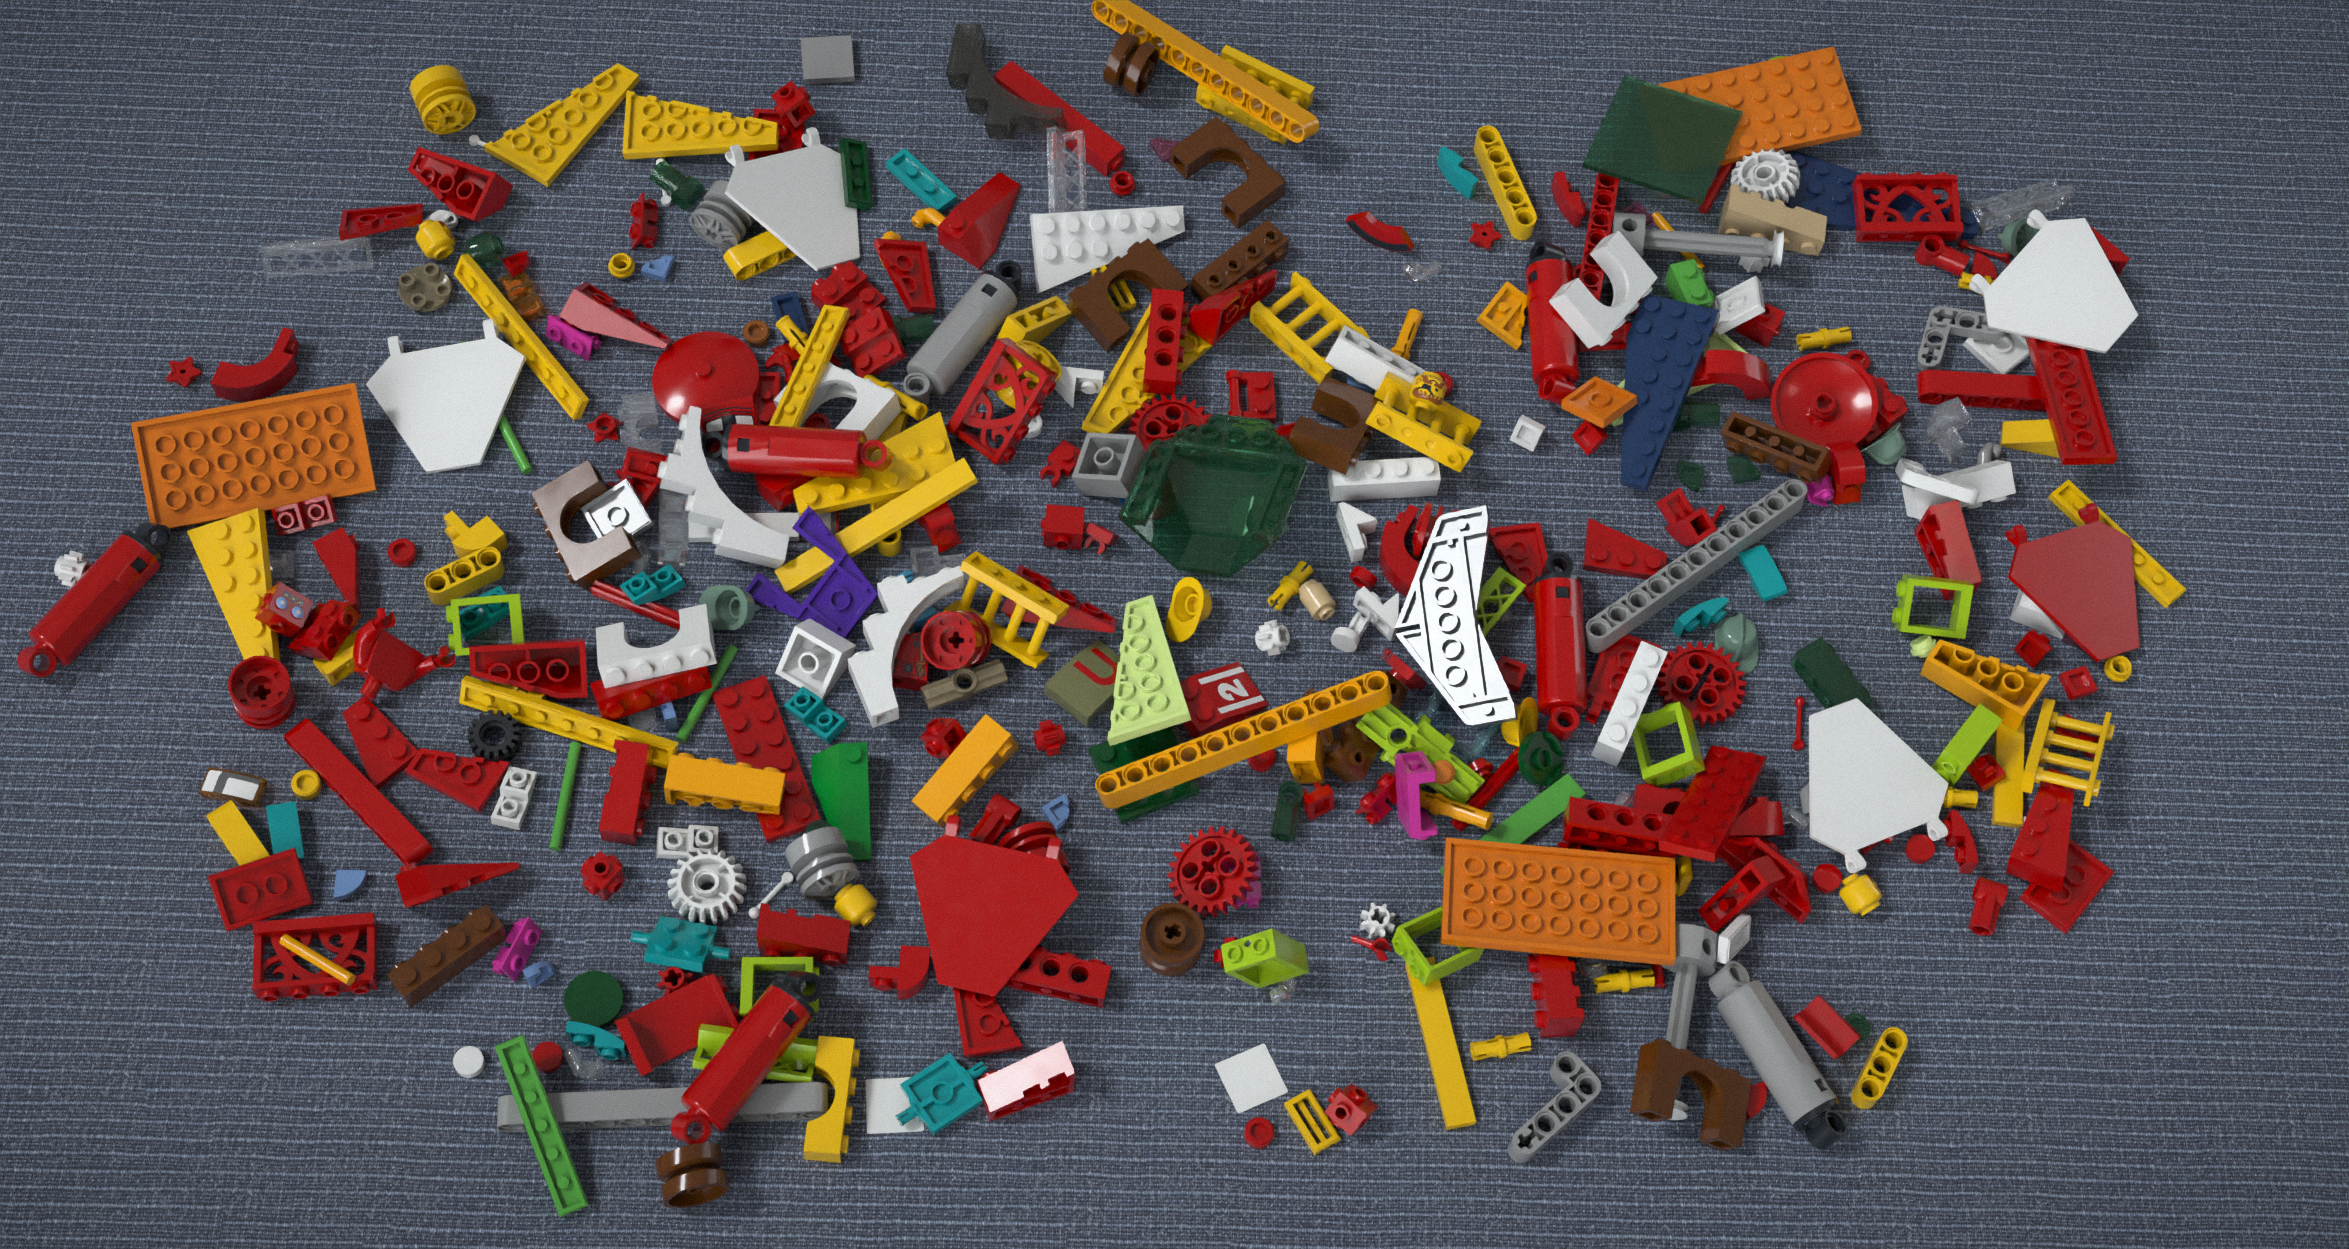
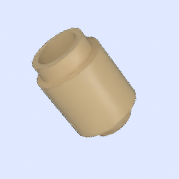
[1298,579,1336,620]

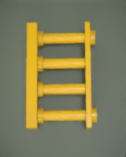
[1196,45,1315,145]
[1249,271,1370,384]
[1365,371,1481,473]
[943,551,1069,669]
[2020,698,2115,807]

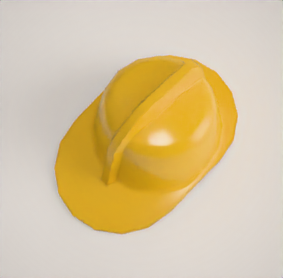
[1166,577,1212,642]
[1501,697,1538,747]

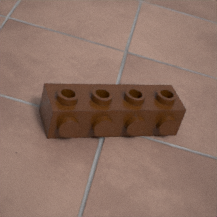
[1191,219,1289,302]
[1721,411,1833,485]
[1323,670,1409,783]
[387,905,507,1008]

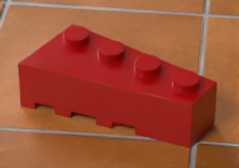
[2006,768,2074,893]
[1527,953,1585,1038]

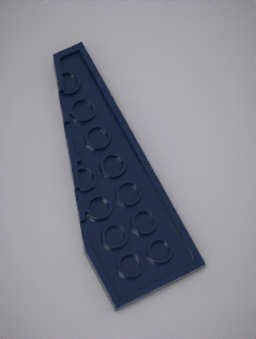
[1784,150,1982,239]
[1620,294,1720,491]

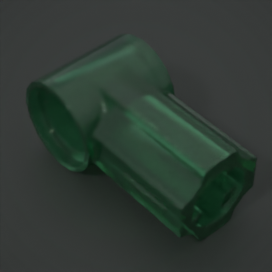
[649,160,705,211]
[891,313,935,347]
[1673,398,1720,432]
[1271,781,1303,842]

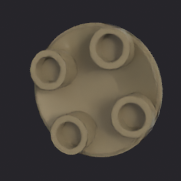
[398,263,453,312]

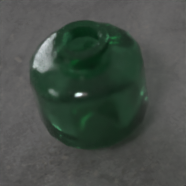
[463,231,505,270]

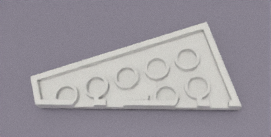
[1030,205,1185,294]

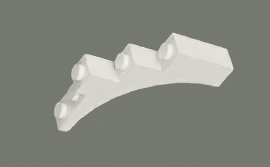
[657,406,790,569]
[848,566,964,728]

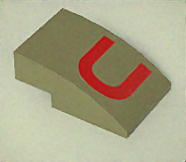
[1044,640,1120,727]

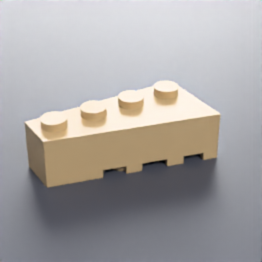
[1718,184,1827,256]

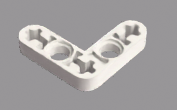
[1895,458,1980,504]

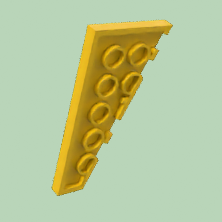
[483,63,640,187]
[622,90,779,160]
[1082,303,1212,434]
[793,412,955,518]
[187,508,280,662]

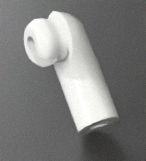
[418,210,458,229]

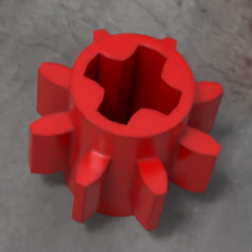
[1033,719,1066,757]
[656,966,694,996]

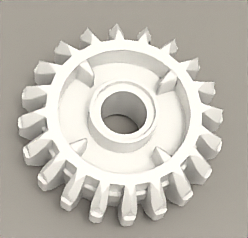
[1730,147,1801,203]
[667,847,747,925]

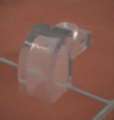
[1924,397,1971,463]
[910,546,968,583]

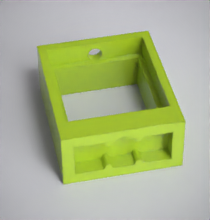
[1892,574,1974,639]
[446,594,525,656]
[1632,701,1705,788]
[1932,703,2003,787]
[1391,906,1485,987]
[1221,928,1309,989]
[740,957,820,1023]

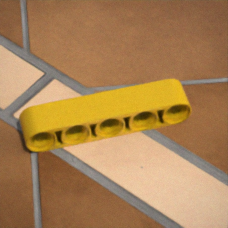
[1473,125,1537,241]

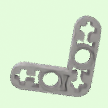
[1917,306,2005,371]

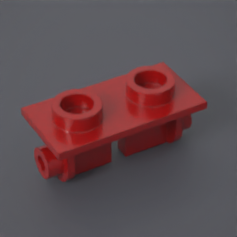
[629,192,658,250]
[1354,772,1397,825]

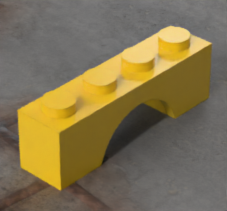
[803,1036,860,1163]

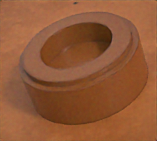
[743,320,770,348]

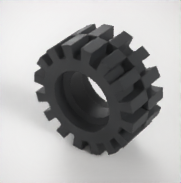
[467,710,522,762]

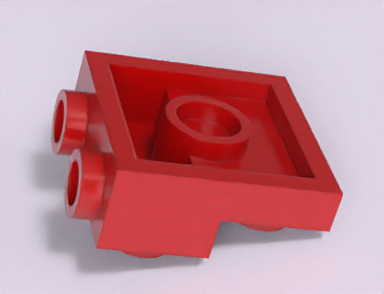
[811,260,886,321]
[839,306,907,378]
[1863,373,1908,448]
[288,599,361,661]

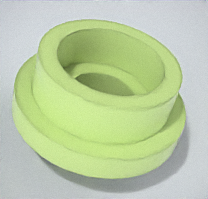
[1910,635,1937,658]

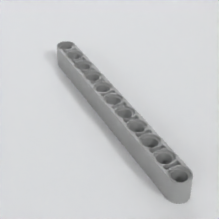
[1584,479,1807,653]
[497,1082,828,1132]

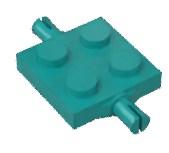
[630,916,731,973]
[895,1053,987,1135]

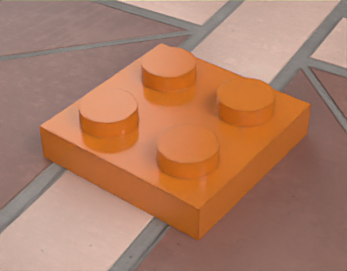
[1561,376,1637,428]

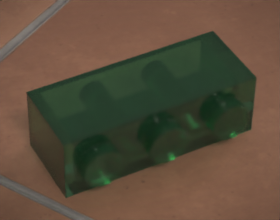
[1790,637,1873,710]

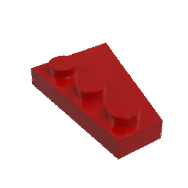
[339,203,424,241]
[873,238,936,314]
[1583,518,1667,580]
[1488,522,1548,603]
[1380,648,1427,691]
[342,696,418,790]
[405,748,511,813]
[952,987,1023,1059]

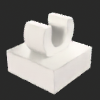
[1510,415,1546,452]

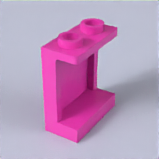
[1394,751,1438,840]

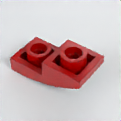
[1550,171,1587,228]
[271,494,338,536]
[1942,810,1979,874]

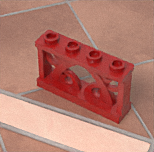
[1851,172,1964,242]
[945,338,1058,465]
[252,912,379,1002]

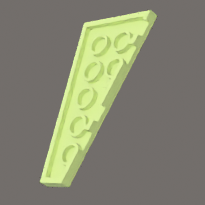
[1107,595,1191,746]

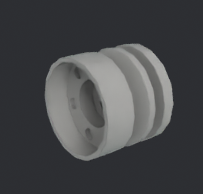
[689,180,755,250]
[785,827,860,900]

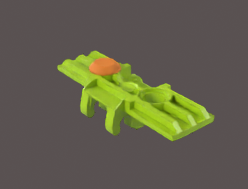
[1355,702,1485,804]

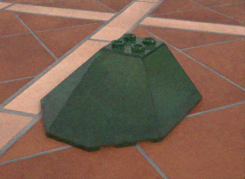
[1118,414,1307,577]

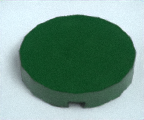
[1518,731,1564,787]
[564,971,624,1029]

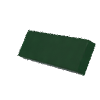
[839,137,872,211]

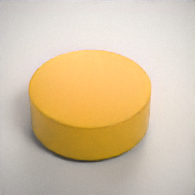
[291,770,322,800]

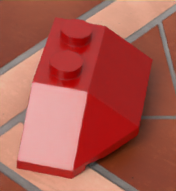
[1718,836,1812,925]

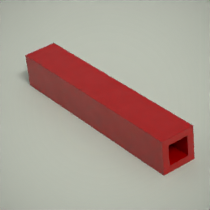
[994,60,1125,177]

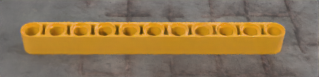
[1091,0,1319,143]
[1095,671,1392,809]

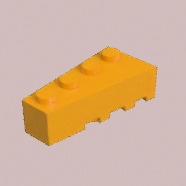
[1920,639,2051,731]
[912,714,1020,828]
[664,753,785,815]

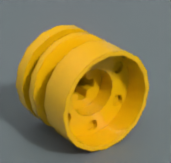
[409,65,476,135]
[994,340,1062,409]

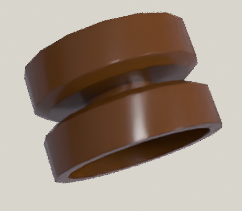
[1103,32,1160,98]
[1139,902,1205,977]
[655,1143,730,1209]

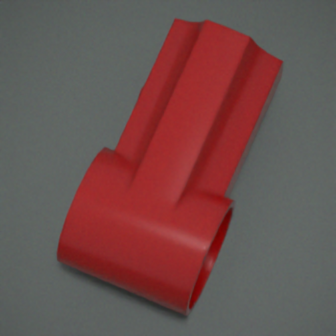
[1914,234,1969,277]
[968,793,1022,845]
[1968,876,2008,936]

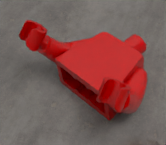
[353,608,456,700]

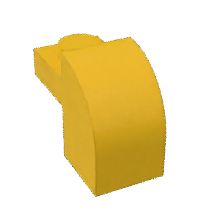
[443,511,508,558]

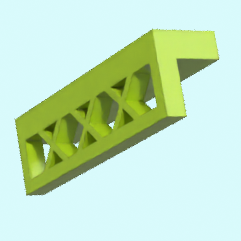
[1477,567,1526,637]
[692,1024,818,1083]

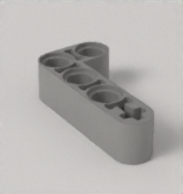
[1508,1051,1601,1163]

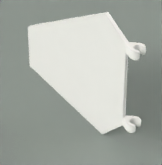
[724,127,860,271]
[1969,209,2138,354]
[366,319,526,474]
[1809,698,1949,873]

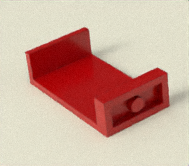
[614,973,741,1076]

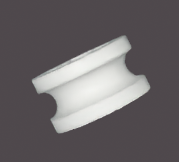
[1348,611,1371,638]

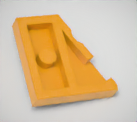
[1476,281,1527,351]

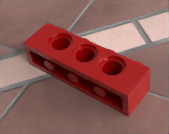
[1142,288,1188,395]
[1562,796,1677,858]
[1005,946,1112,1009]

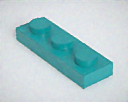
[885,148,957,213]

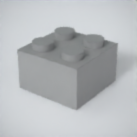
[1072,432,1147,498]

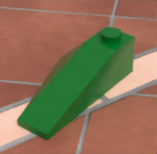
[811,742,871,862]

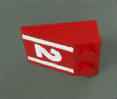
[1180,661,1268,739]

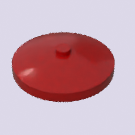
[652,331,761,428]
[1770,352,1878,447]

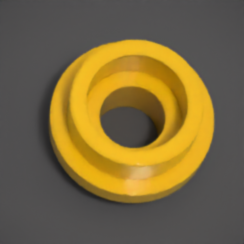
[608,253,635,279]
[2104,656,2132,682]

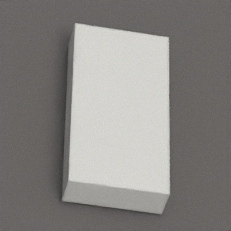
[1717,913,1751,964]

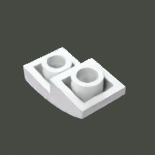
[491,766,537,830]
[656,825,718,859]

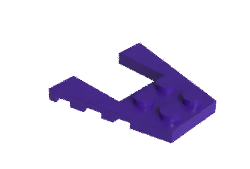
[745,506,878,639]

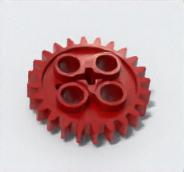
[1128,393,1216,475]
[1655,641,1747,727]
[1167,826,1259,918]

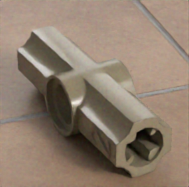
[920,659,1008,711]

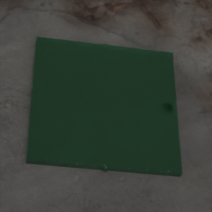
[1582,75,1743,205]

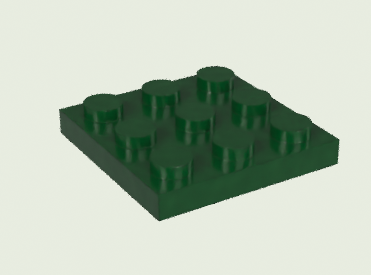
[1088,727,1199,825]

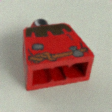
[892,632,928,691]

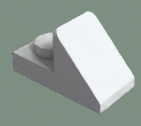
[1054,366,1104,408]
[1336,502,1377,562]
[1353,586,1399,642]

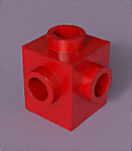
[771,81,816,128]
[920,718,967,758]
[580,851,625,901]
[1324,1083,1378,1136]

